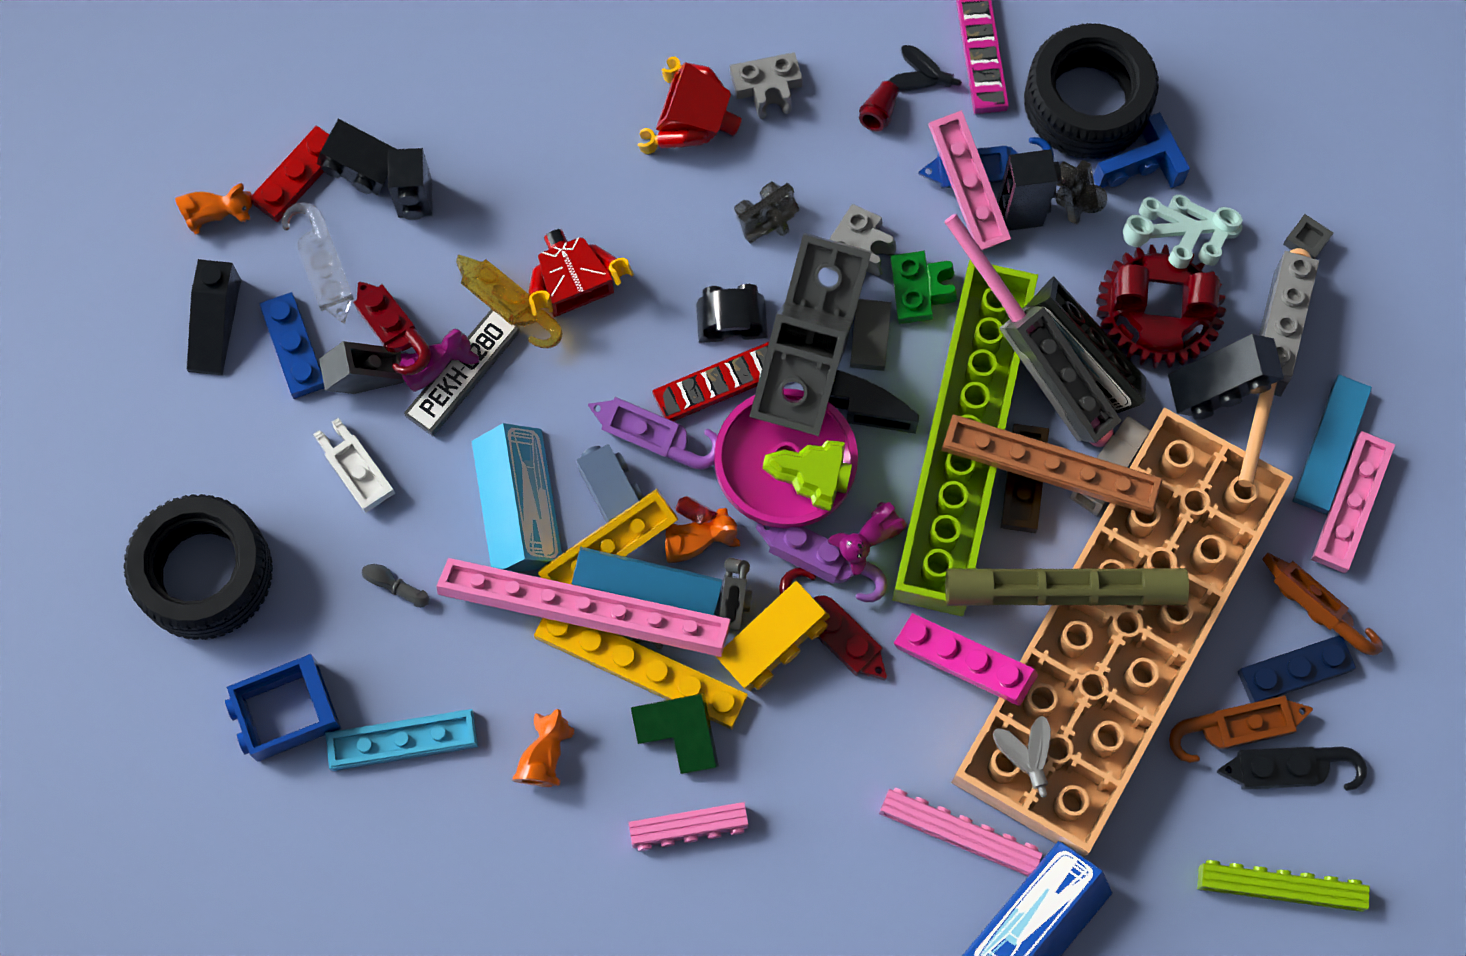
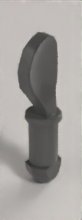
[362,563,430,608]

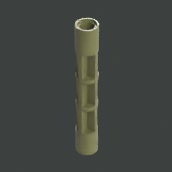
[945,568,1189,606]

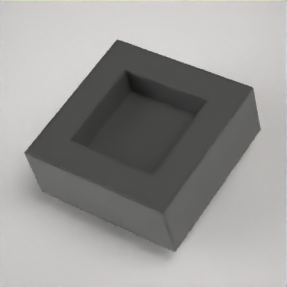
[1283,214,1334,259]

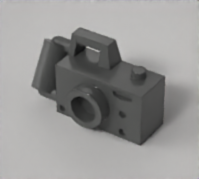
[719,558,752,630]

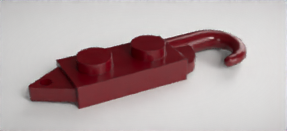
[353,282,431,375]
[779,568,887,680]

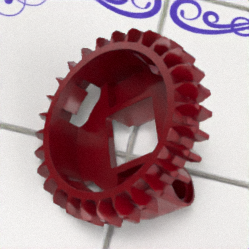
[1096,244,1226,368]

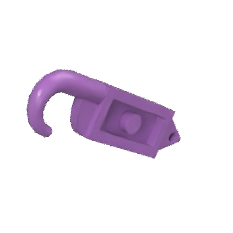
[588,397,717,470]
[756,523,887,602]

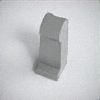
[1070,416,1151,516]

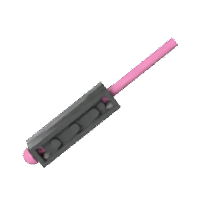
[945,214,1122,447]

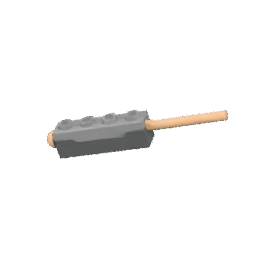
[1238,248,1319,487]

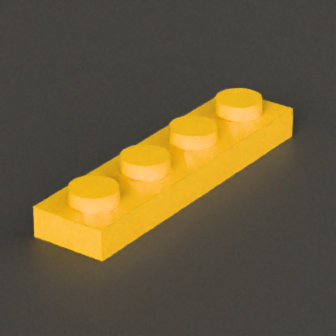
[538,489,678,586]

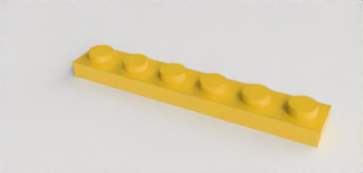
[534,618,748,730]

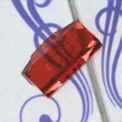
[675,496,718,525]

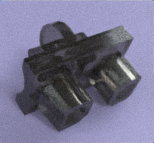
[1056,160,1108,225]
[734,181,800,244]

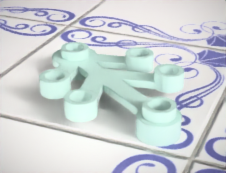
[1123,195,1243,269]

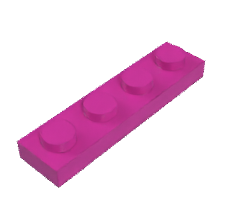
[894,613,1038,706]

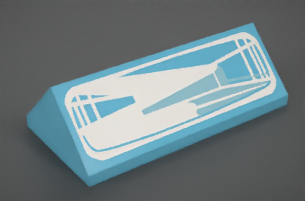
[472,423,562,573]

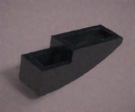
[829,370,919,434]

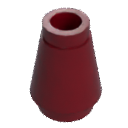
[859,81,899,132]

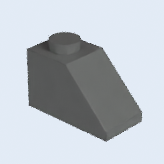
[319,341,405,394]

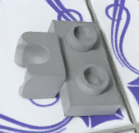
[730,52,802,119]
[826,204,896,276]

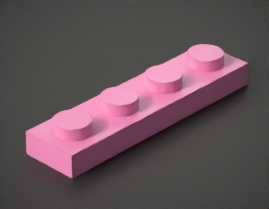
[928,110,1011,251]
[1311,431,1395,574]

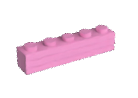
[628,802,748,851]

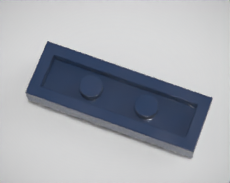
[1237,635,1356,703]

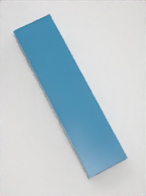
[1292,375,1372,514]
[572,547,722,615]

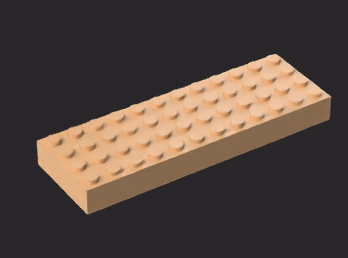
[951,407,1293,858]

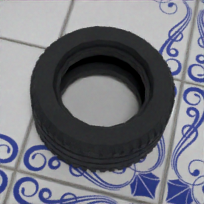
[1024,23,1159,159]
[123,494,273,640]

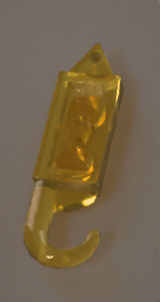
[456,255,563,349]

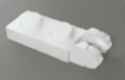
[313,418,395,513]

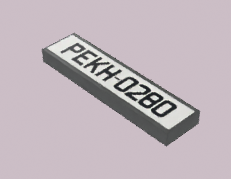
[404,308,521,436]

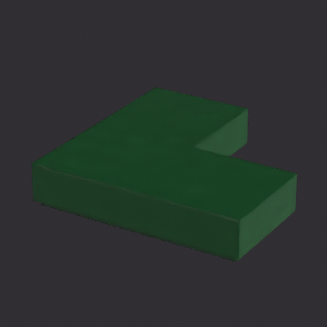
[631,693,719,774]

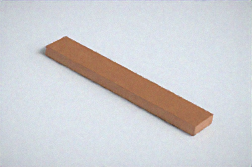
[941,414,1163,515]

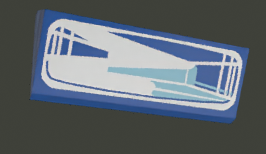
[962,841,1113,956]

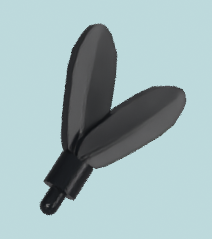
[889,45,962,91]

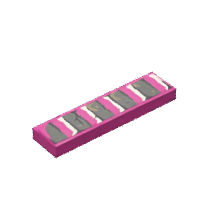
[956,0,1009,114]

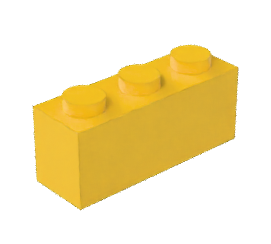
[715,581,831,691]

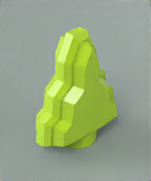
[762,440,852,511]

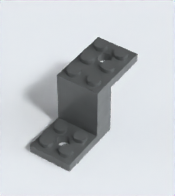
[749,233,872,436]

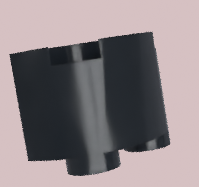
[696,284,768,343]

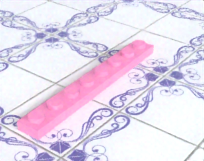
[437,558,730,657]

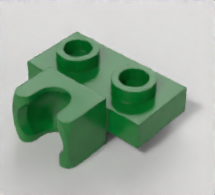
[891,251,958,324]

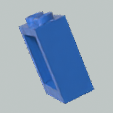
[225,654,342,762]

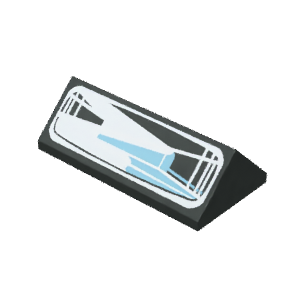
[1026,276,1146,413]

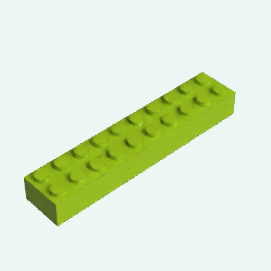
[892,259,1038,617]

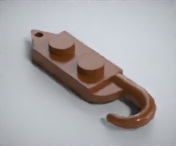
[1262,553,1383,655]
[1169,695,1313,763]

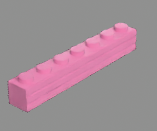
[879,788,1043,876]

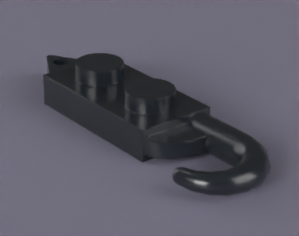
[1216,747,1367,791]

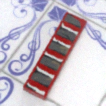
[652,342,769,421]

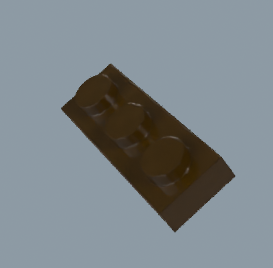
[1000,423,1049,533]

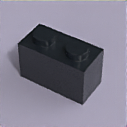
[317,118,396,195]
[388,148,432,220]

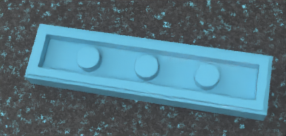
[325,709,478,771]

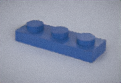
[259,292,325,399]

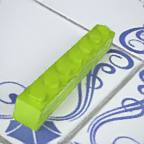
[1197,860,1370,912]

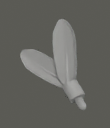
[993,716,1051,797]

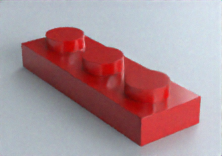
[251,125,330,223]

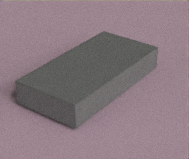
[850,299,891,371]

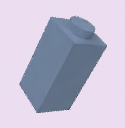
[577,444,644,523]

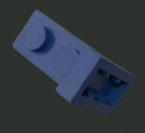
[1093,112,1190,189]

